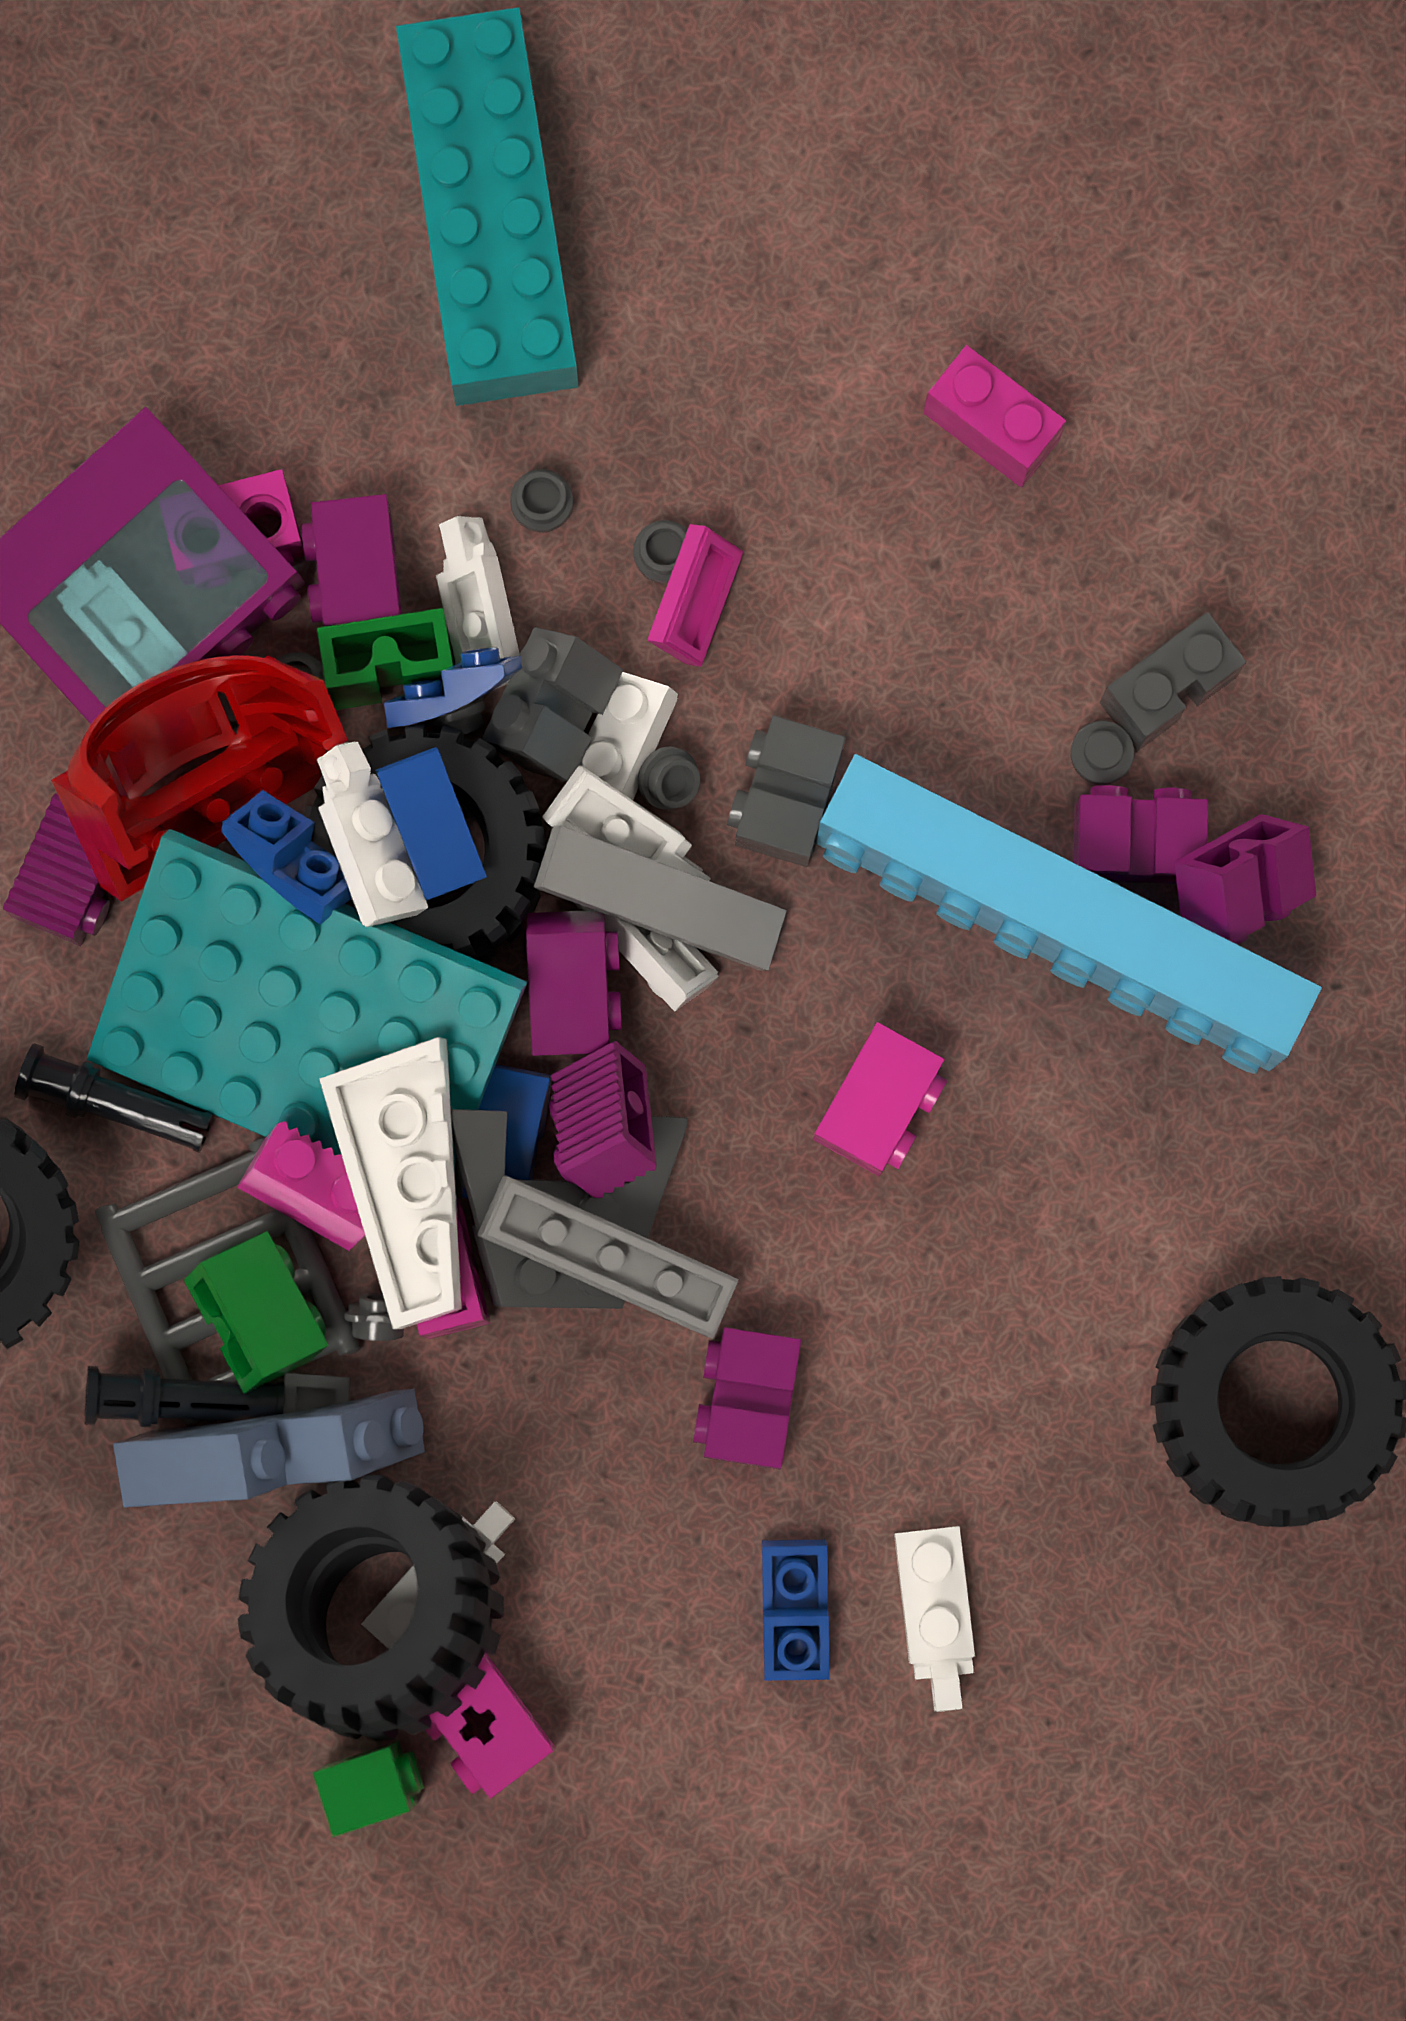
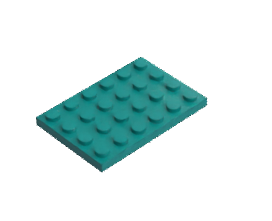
[86,829,527,1172]

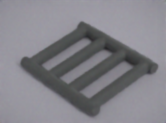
[95,1136,361,1426]

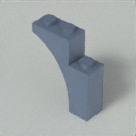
[113,1389,425,1507]

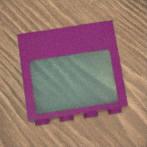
[0,406,306,724]

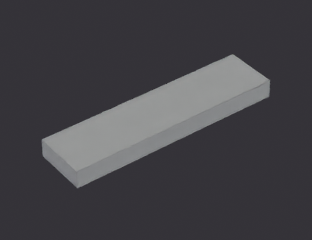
[534,825,787,971]
[477,1176,739,1339]

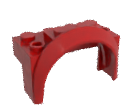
[51,655,348,902]

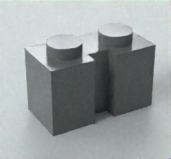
[1099,612,1247,752]
[482,627,624,782]
[727,715,846,868]

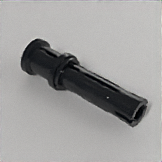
[14,1043,213,1153]
[84,1366,284,1427]

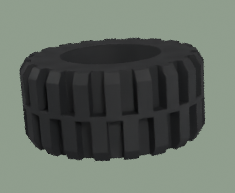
[303,724,546,963]
[0,1117,80,1350]
[1150,1276,1406,1527]
[238,1475,504,1741]

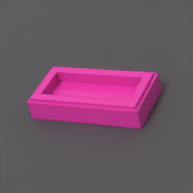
[647,524,744,667]

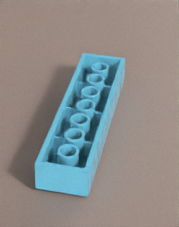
[816,754,1322,1074]

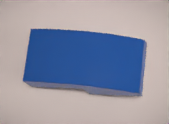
[384,647,522,728]
[376,747,487,900]
[221,790,352,925]
[462,1064,552,1199]
[762,1539,830,1681]

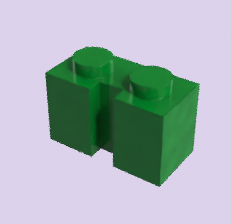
[317,608,453,710]
[184,1231,329,1394]
[313,1740,425,1837]

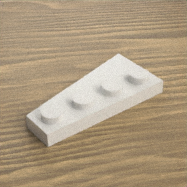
[320,1037,461,1329]

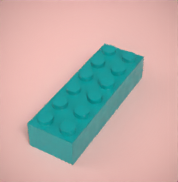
[396,7,579,406]

